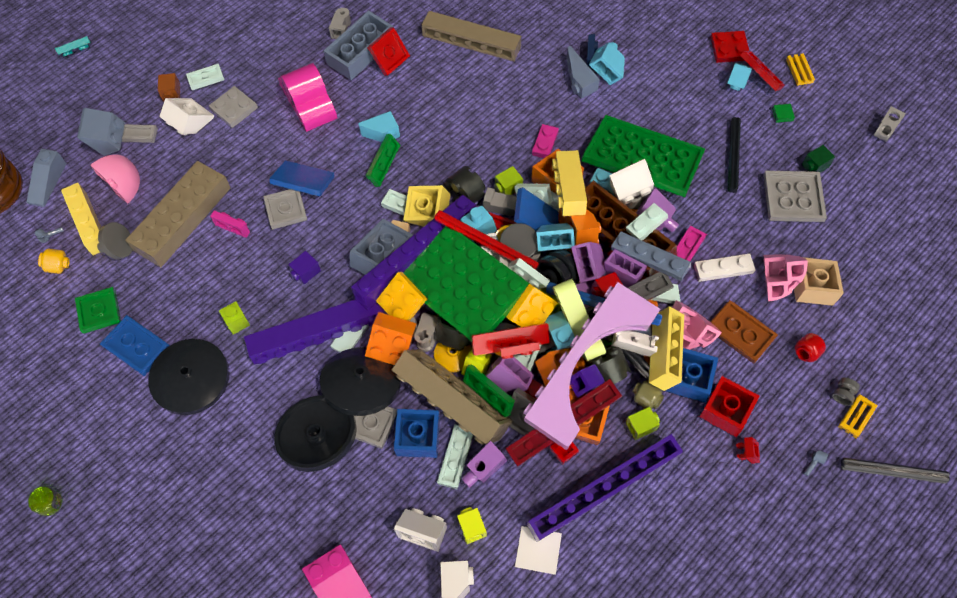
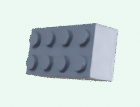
[324,10,393,80]

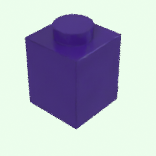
[288,251,321,284]
[570,364,605,397]

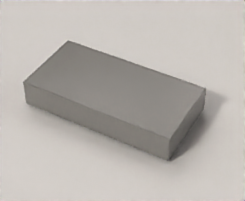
[122,124,158,143]

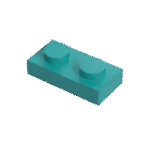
[55,36,91,57]

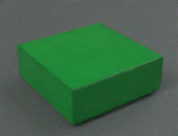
[772,104,795,123]

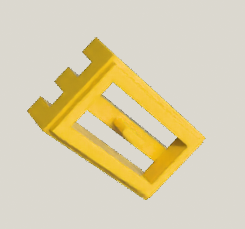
[786,53,815,86]
[838,394,878,438]

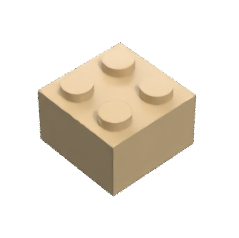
[794,257,843,306]

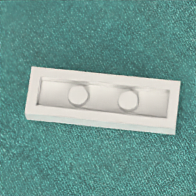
[694,254,755,282]

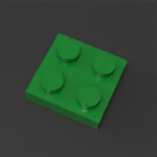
[75,287,121,334]

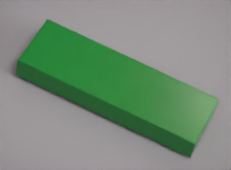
[366,134,400,187]
[463,364,515,418]

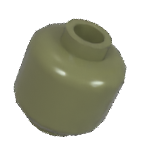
[632,380,664,410]

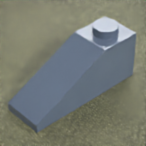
[566,46,600,99]
[27,148,67,207]

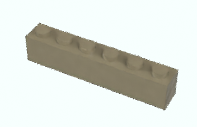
[422,11,521,62]

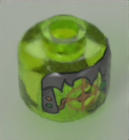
[28,486,63,516]

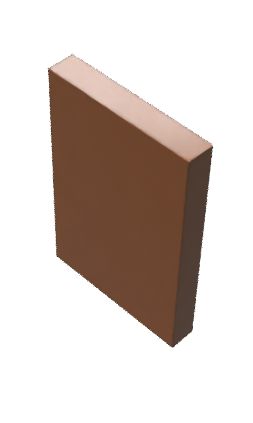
[711,300,778,364]

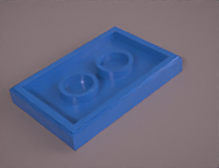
[270,160,334,196]
[514,187,559,232]
[100,315,170,377]

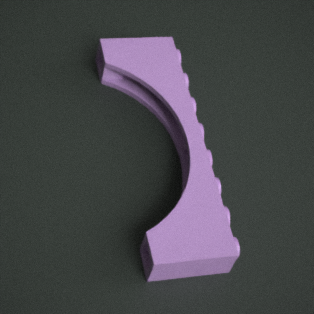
[523,282,660,450]

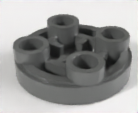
[97,222,133,260]
[500,223,538,258]

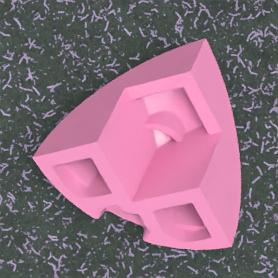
[90,155,140,204]
[763,254,808,301]
[672,300,722,350]

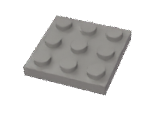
[763,171,827,222]

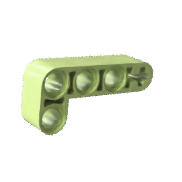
[553,279,606,361]

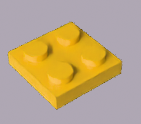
[376,272,427,321]
[506,284,558,327]

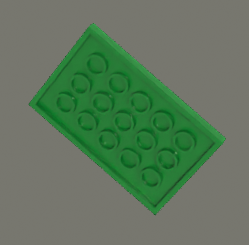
[582,115,705,197]
[403,226,530,342]

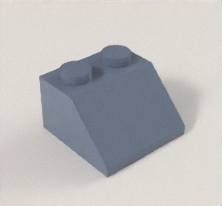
[77,108,125,156]

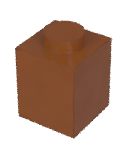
[158,73,180,102]

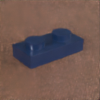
[587,34,598,71]

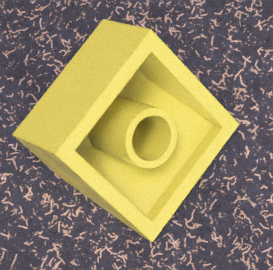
[404,185,450,227]

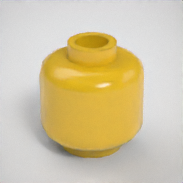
[38,248,70,274]

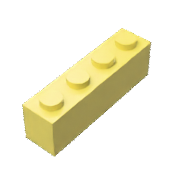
[552,150,587,216]
[61,183,101,255]
[649,306,684,391]

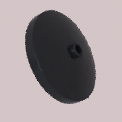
[148,339,230,415]
[320,347,401,416]
[274,395,357,472]

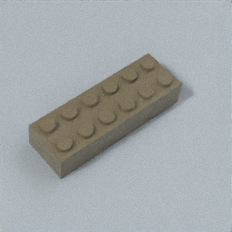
[125,161,231,268]
[392,349,513,445]

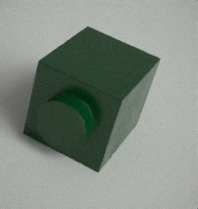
[801,145,835,173]

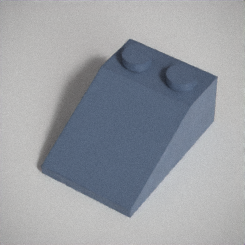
[350,219,413,275]

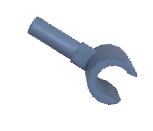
[35,227,64,243]
[804,451,828,476]

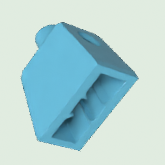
[589,42,625,85]
[460,206,497,244]
[536,223,575,251]

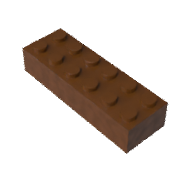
[585,180,677,278]

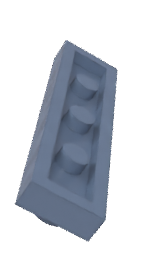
[611,232,691,281]

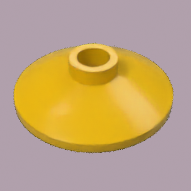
[434,342,472,373]

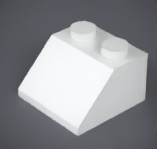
[159,98,214,135]
[610,159,654,204]
[394,508,447,552]
[441,561,474,598]

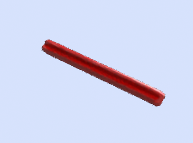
[434,210,539,270]

